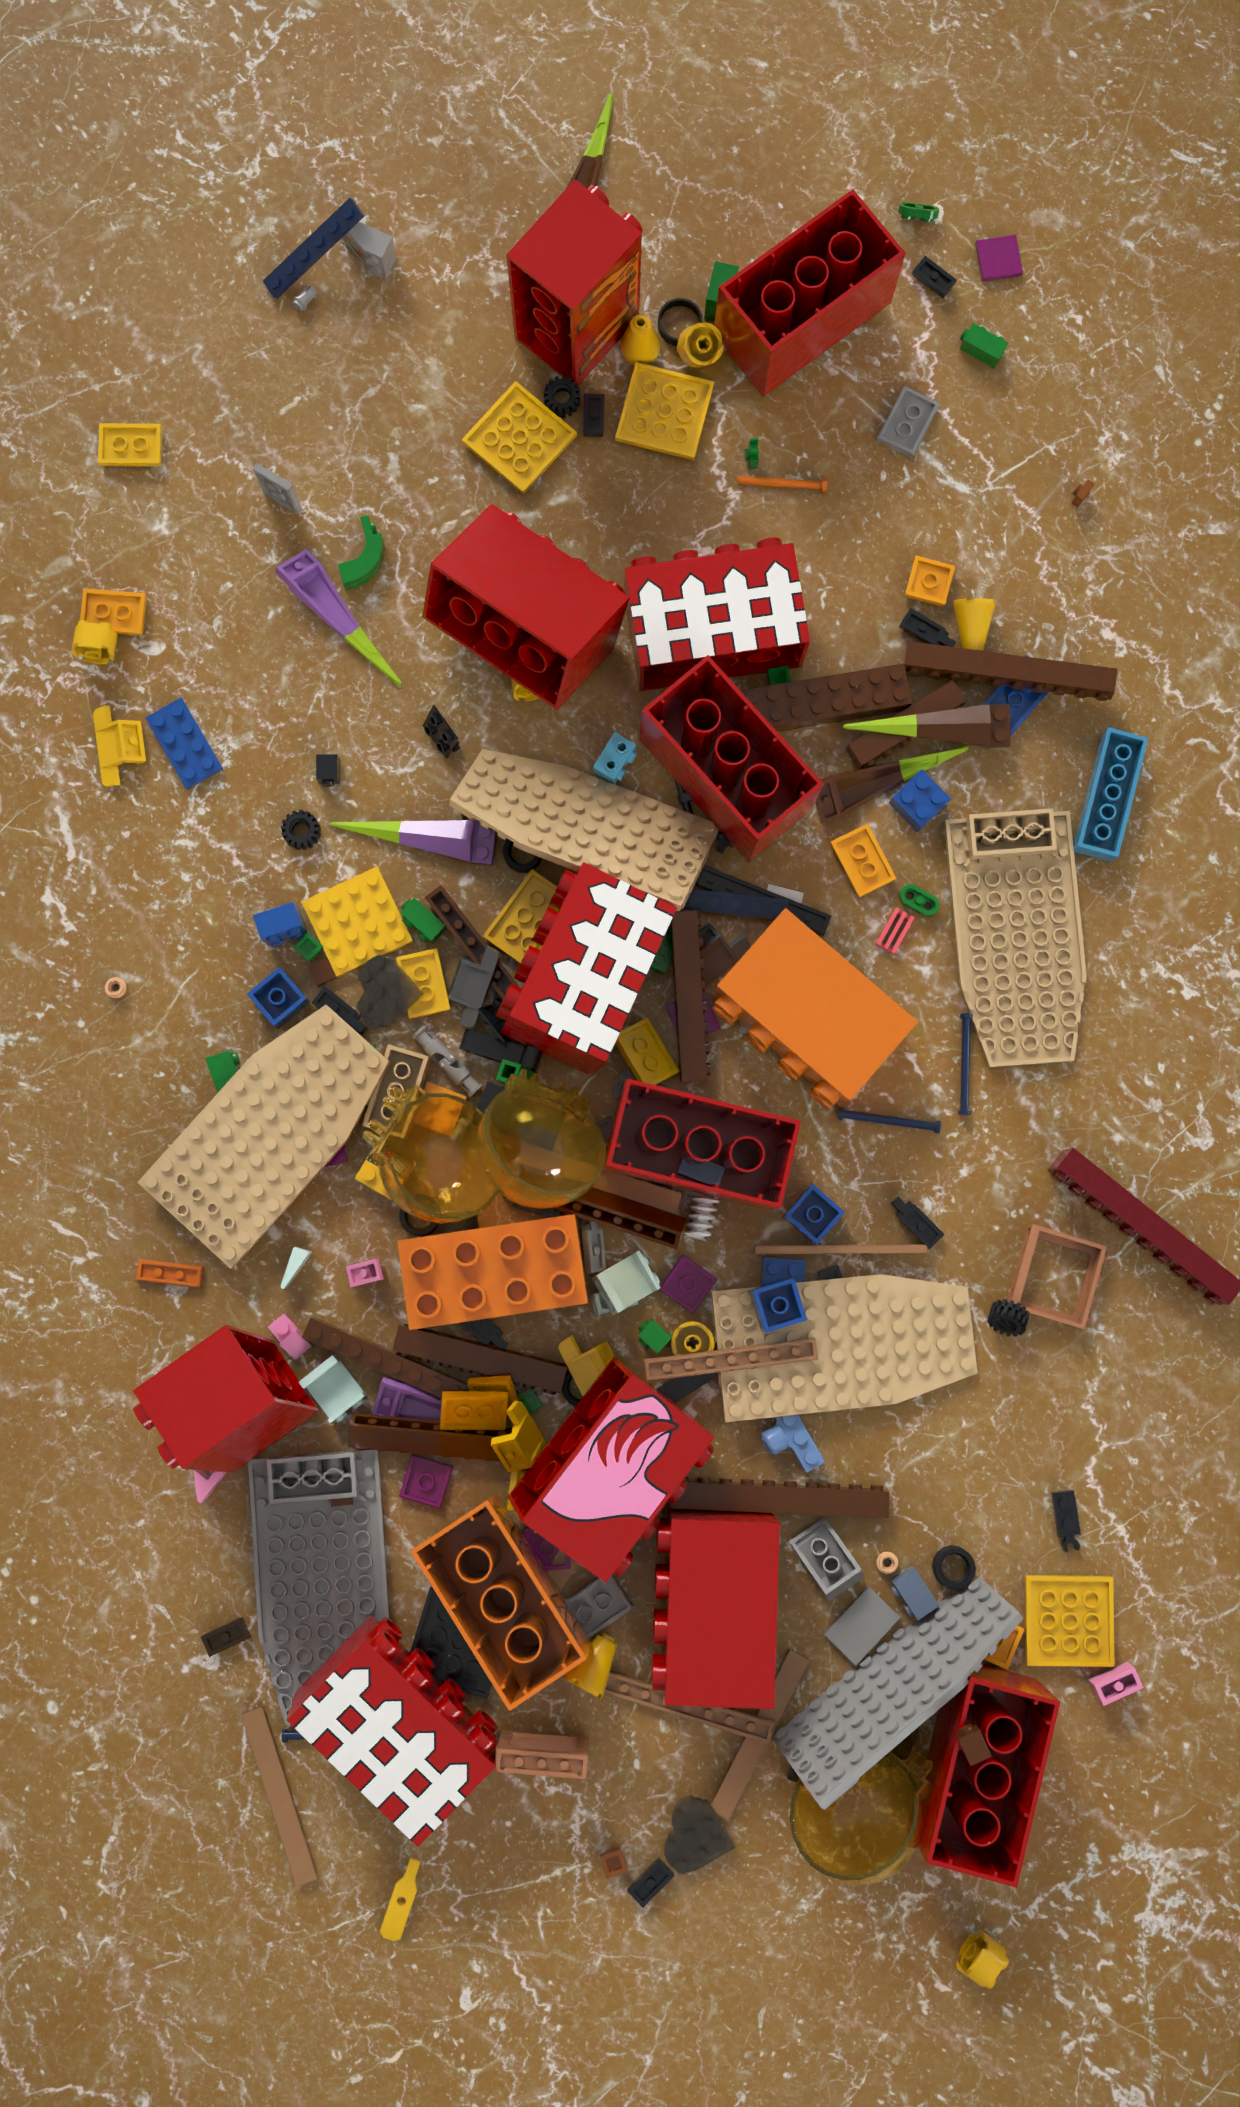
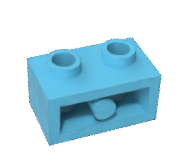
[593,732,637,784]

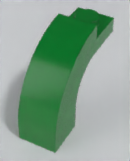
[338,515,385,590]

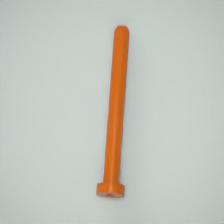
[737,476,827,493]

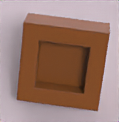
[1072,480,1095,507]
[600,1847,628,1879]

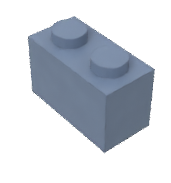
[890,1565,940,1620]

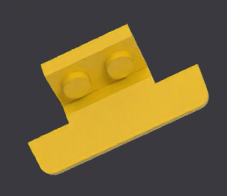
[93,706,146,787]
[558,1335,616,1396]
[491,1401,547,1473]

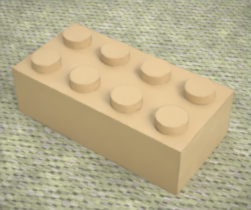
[362,1044,431,1140]

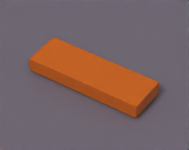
[136,1259,204,1288]

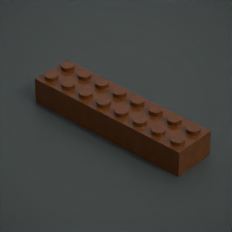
[740,663,912,732]

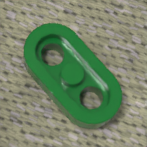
[898,202,939,222]
[899,884,939,917]

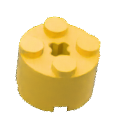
[677,322,723,368]
[71,620,118,664]
[670,1321,714,1355]
[956,1930,1009,1989]

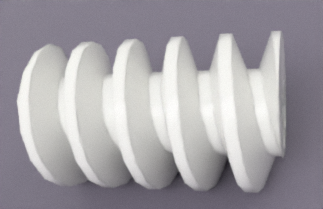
[684,1196,720,1242]

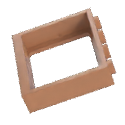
[1007,1224,1108,1329]
[495,1729,589,1779]

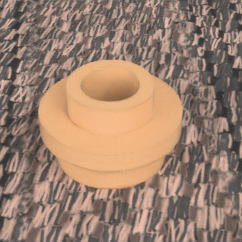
[105,977,127,998]
[876,1551,898,1574]

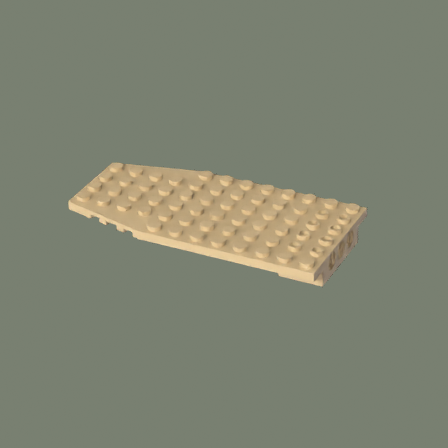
[449,749,719,911]
[944,808,1087,1068]
[137,1005,390,1269]
[711,1274,978,1422]

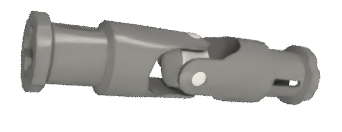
[412,1025,483,1099]

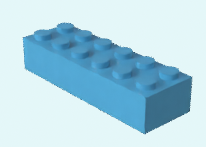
[1073,727,1149,862]

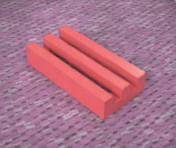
[875,907,915,955]

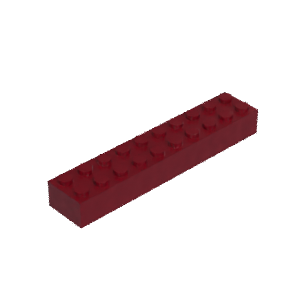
[1048,1148,1240,1305]

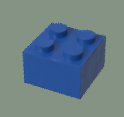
[889,769,951,833]
[253,902,308,947]
[247,967,310,1029]
[782,1184,845,1245]
[749,1278,807,1333]

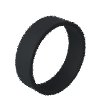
[658,298,703,346]

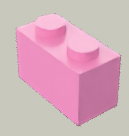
[1088,1662,1144,1706]

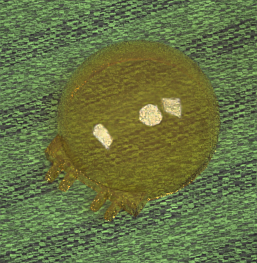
[477,1069,606,1209]
[362,1084,504,1224]
[789,1748,934,1886]

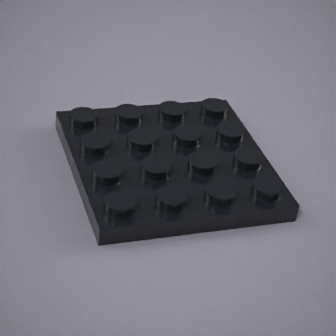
[410,1586,492,1699]

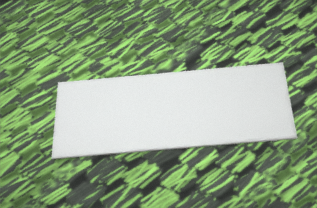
[767,884,804,903]

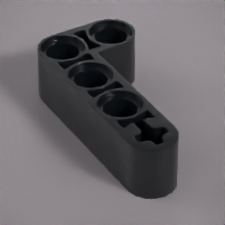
[459,1029,544,1073]

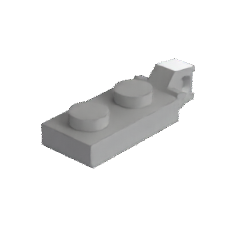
[581,1218,607,1274]

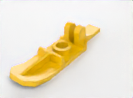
[380,1857,421,1942]

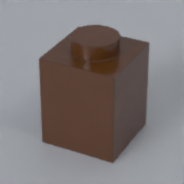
[955,1724,991,1766]

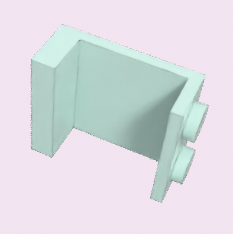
[591,1250,661,1316]
[298,1354,367,1423]

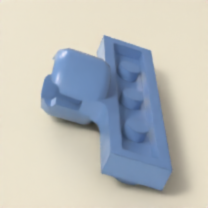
[761,1415,825,1473]

